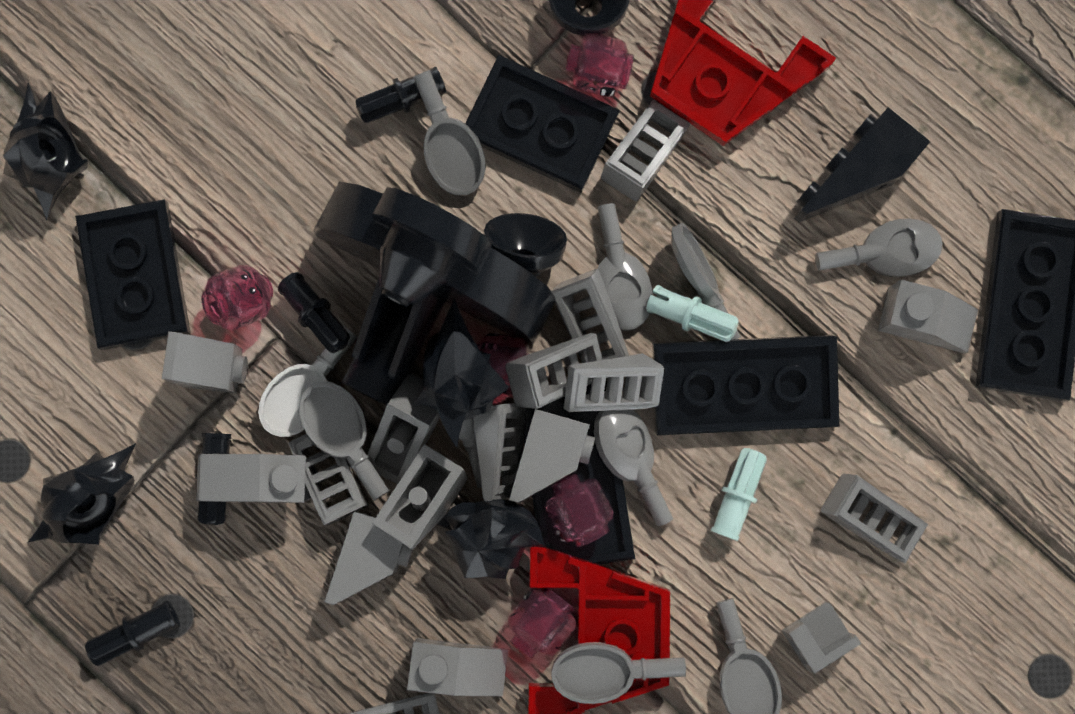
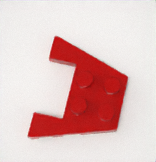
[650,0,836,146]
[528,546,670,714]

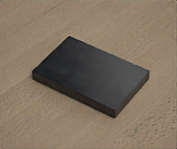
[465,54,620,193]
[75,199,191,350]

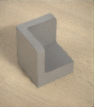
[781,602,861,674]

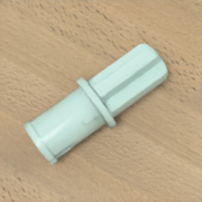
[646,285,739,342]
[711,448,767,541]

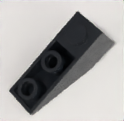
[794,107,931,223]

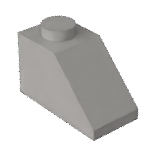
[878,279,978,354]
[162,331,248,394]
[367,372,440,484]
[509,409,595,503]
[372,444,468,550]
[196,454,306,503]
[324,512,413,605]
[407,638,508,696]

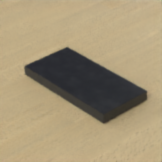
[975,209,1075,402]
[652,335,840,436]
[524,378,635,565]

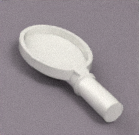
[258,326,358,437]

